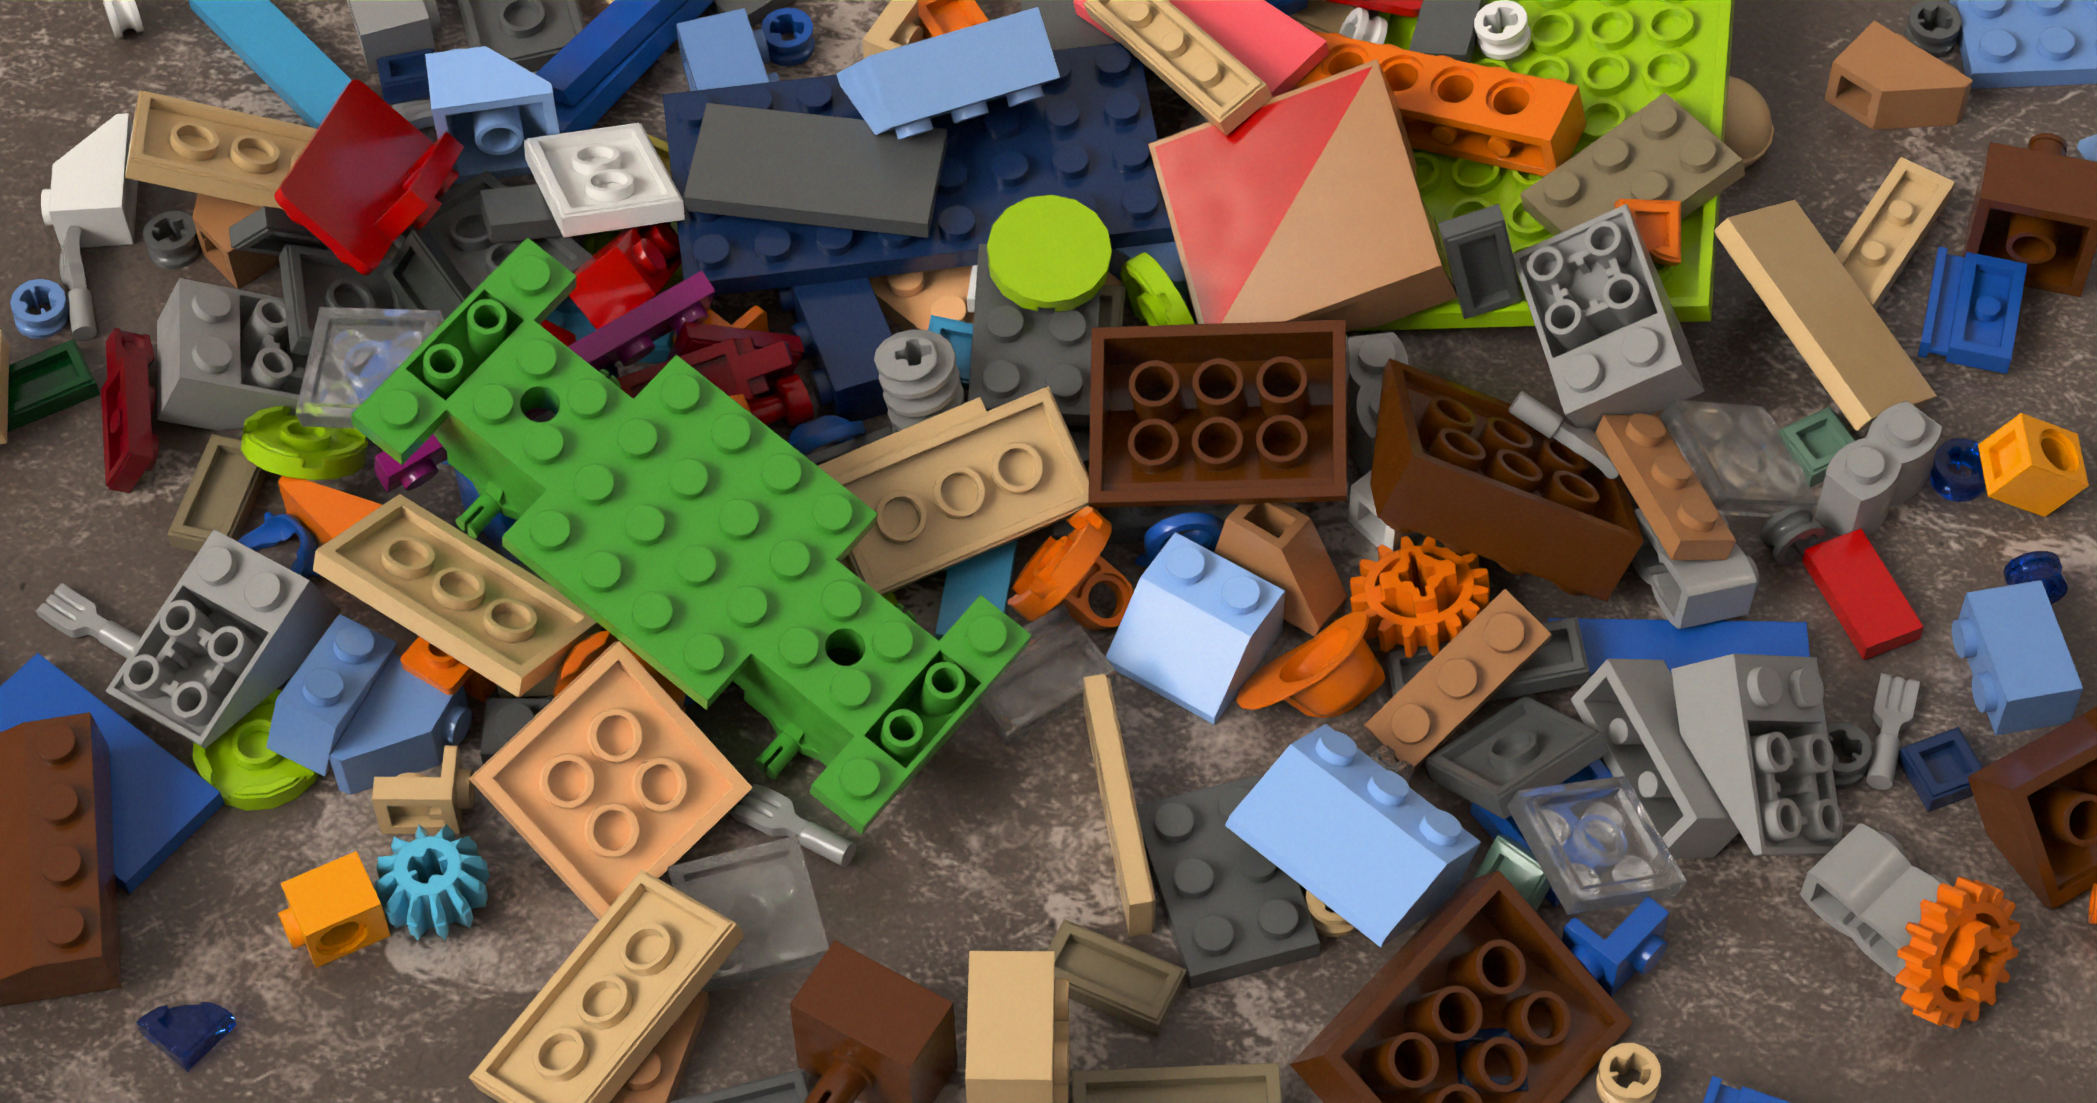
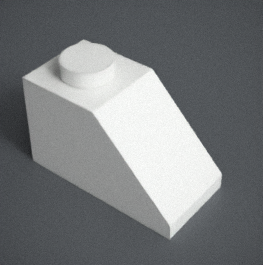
[41,113,138,249]

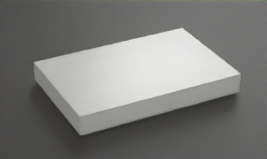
[524,123,685,238]

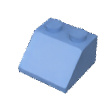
[425,46,560,185]
[1105,532,1285,725]

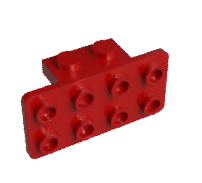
[274,79,464,276]

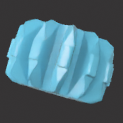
[374,824,490,941]

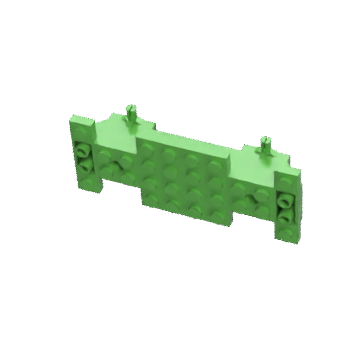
[351,237,1032,835]

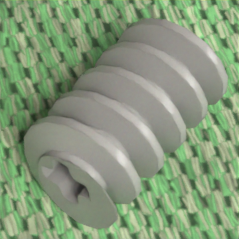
[874,329,966,433]

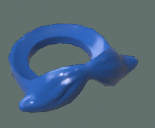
[788,415,866,456]
[237,511,321,579]
[1135,512,1224,567]

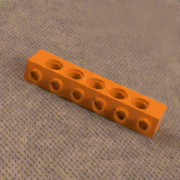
[1290,30,1586,177]

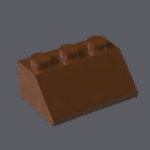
[1967,707,2097,909]

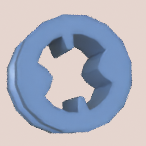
[10,279,69,339]

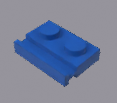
[1918,246,2027,374]

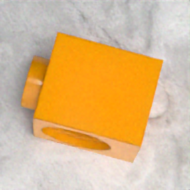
[1978,413,2089,517]
[278,851,391,968]

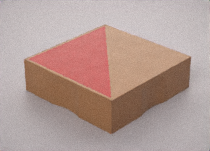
[1148,59,1458,332]

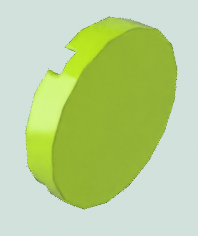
[987,195,1112,312]
[1120,252,1195,326]
[240,405,368,480]
[193,689,319,811]

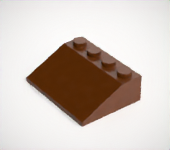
[1088,320,1350,508]
[1370,358,1644,602]
[0,712,122,1007]
[1290,870,1633,1103]

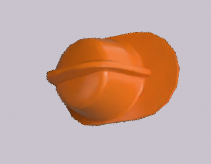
[1236,611,1385,718]

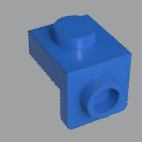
[1561,896,1670,997]

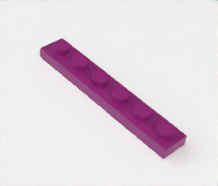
[374,271,715,493]

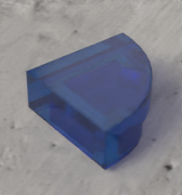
[136,1002,237,1072]

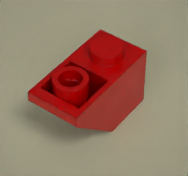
[569,222,682,330]

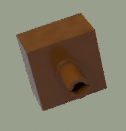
[1962,133,2097,297]
[790,940,958,1103]

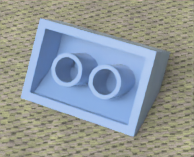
[836,7,1060,140]
[1225,724,1481,947]

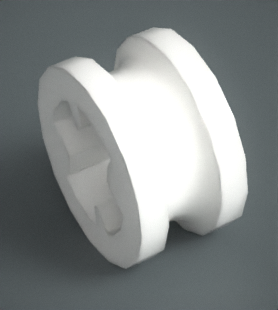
[103,0,144,39]
[1474,0,1531,60]
[1339,7,1388,45]

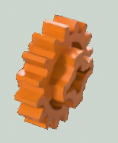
[1350,536,1490,658]
[1895,877,2021,1029]

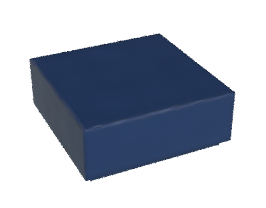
[376,48,435,105]
[1898,727,1984,812]

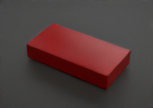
[1802,528,1924,660]

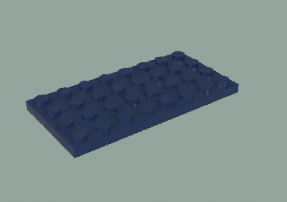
[662,43,1175,296]

